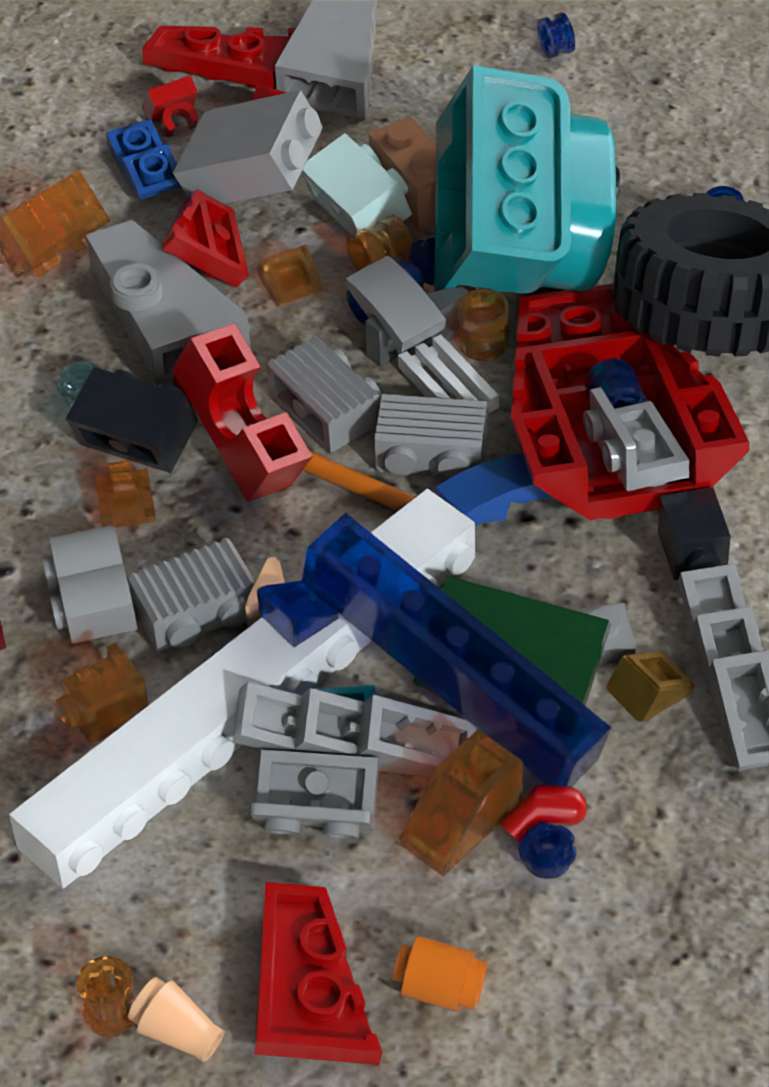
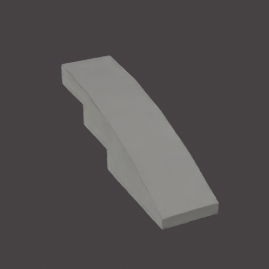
[678,563,769,771]
[232,681,479,780]

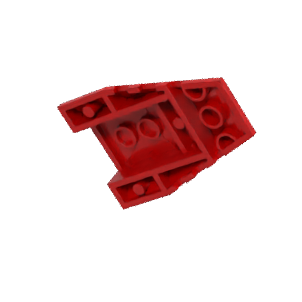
[511,283,749,520]

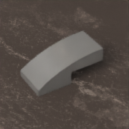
[344,256,446,352]

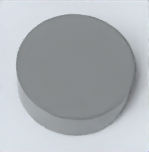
[110,263,163,312]

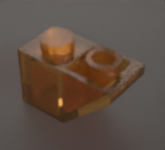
[399,729,523,877]

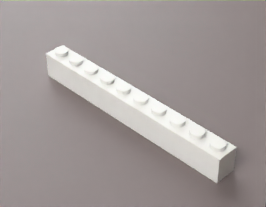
[9,488,475,889]

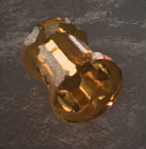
[77,956,136,1037]

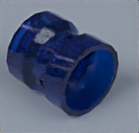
[585,359,648,409]

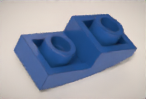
[106,119,181,200]
[434,453,554,526]

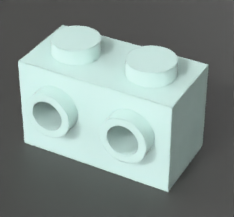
[301,133,412,249]

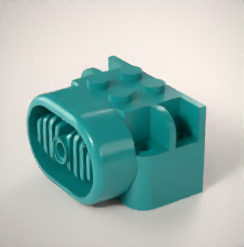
[434,65,616,301]

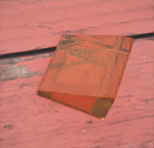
[256,245,325,307]

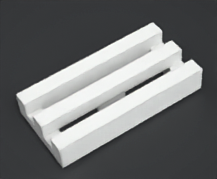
[398,334,499,413]

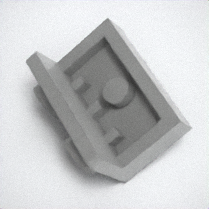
[583,387,689,491]
[251,749,380,840]

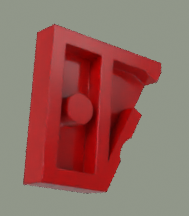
[162,189,249,288]

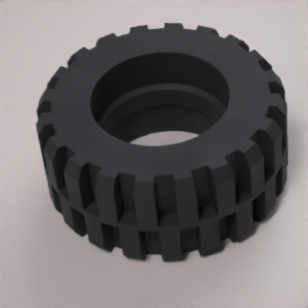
[612,193,769,357]

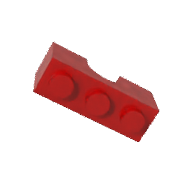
[172,323,313,502]

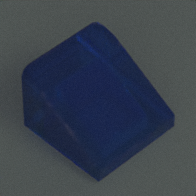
[257,580,339,647]

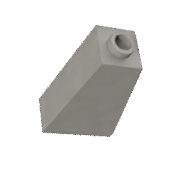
[275,0,377,120]
[86,220,251,386]

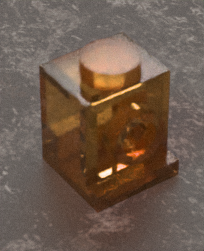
[55,642,149,745]

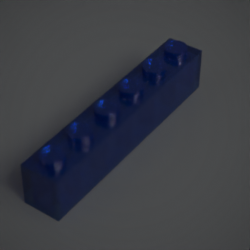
[301,512,611,787]

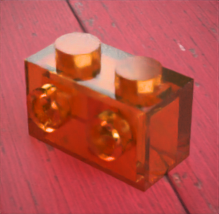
[0,169,111,278]

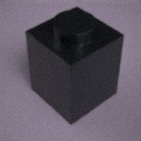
[658,487,731,580]

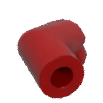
[499,785,587,843]

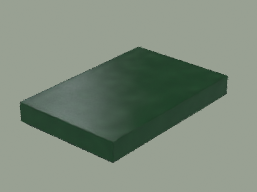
[413,576,611,732]

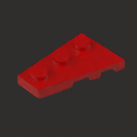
[142,26,296,89]
[254,882,383,1065]

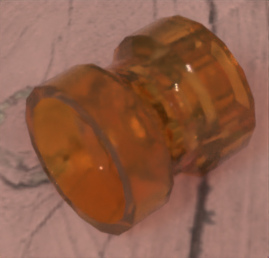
[346,215,415,271]
[458,289,509,361]

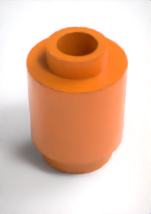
[393,936,488,1012]

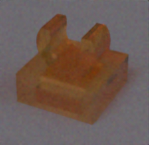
[95,460,156,528]

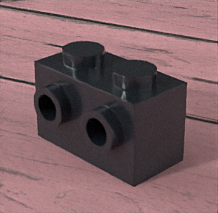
[65,367,198,473]

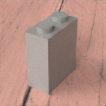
[173,90,323,204]

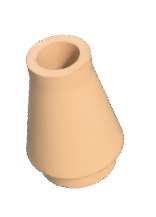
[128,977,225,1063]

